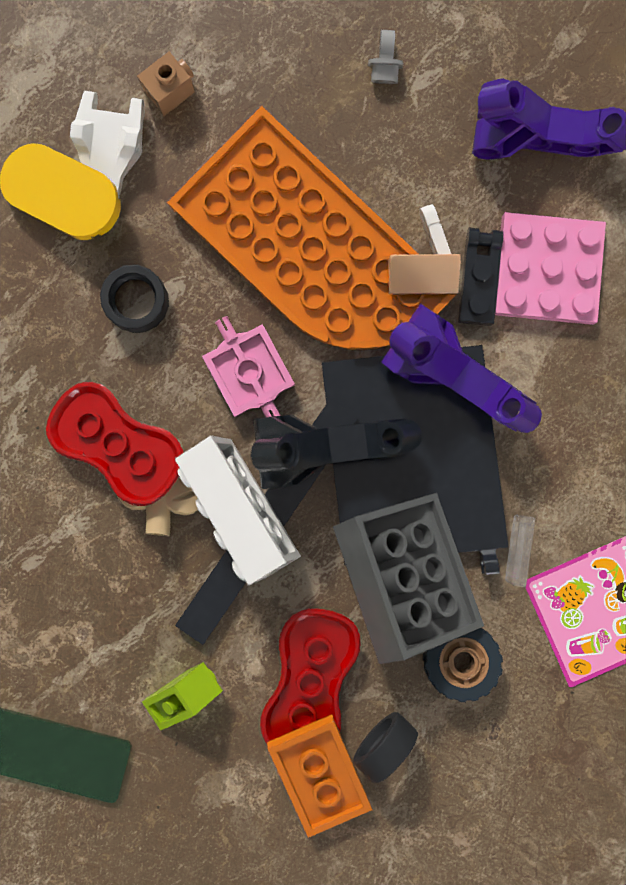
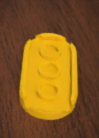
[0,144,121,240]

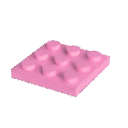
[495,212,606,325]

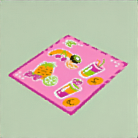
[523,536,626,687]

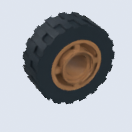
[423,628,503,703]

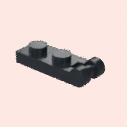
[458,227,503,326]

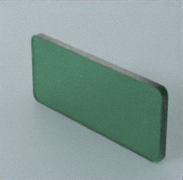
[0,708,132,803]

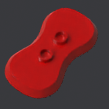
[46,382,183,506]
[260,609,361,743]

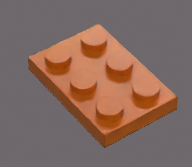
[267,715,372,838]

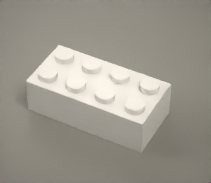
[175,436,301,585]

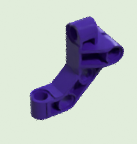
[472,78,626,160]
[381,303,542,433]

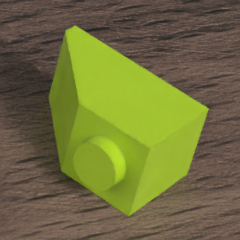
[142,662,223,730]

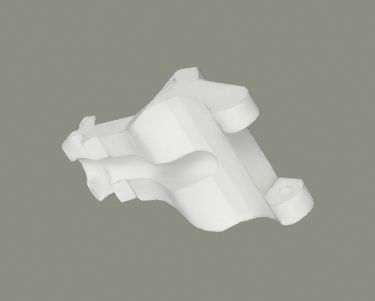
[70,91,145,198]

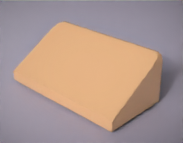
[388,254,461,295]

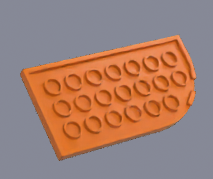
[167,106,459,350]

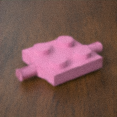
[202,316,295,417]

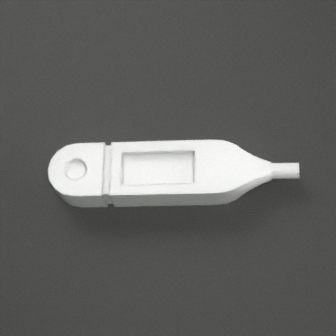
[419,204,459,292]

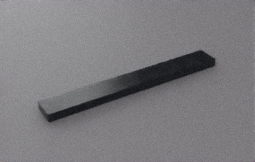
[175,399,358,645]

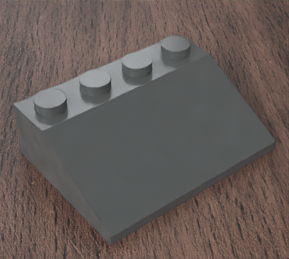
[333,493,484,664]

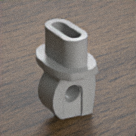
[368,30,403,84]

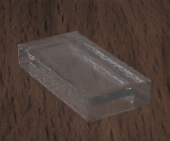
[505,514,535,587]

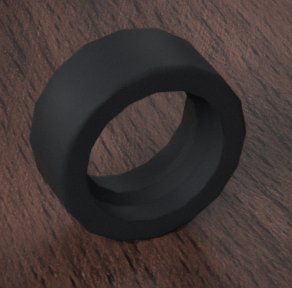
[100,265,169,333]
[353,712,418,783]

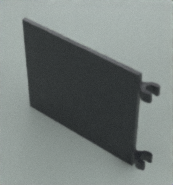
[322,345,509,575]

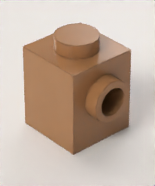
[137,51,195,116]

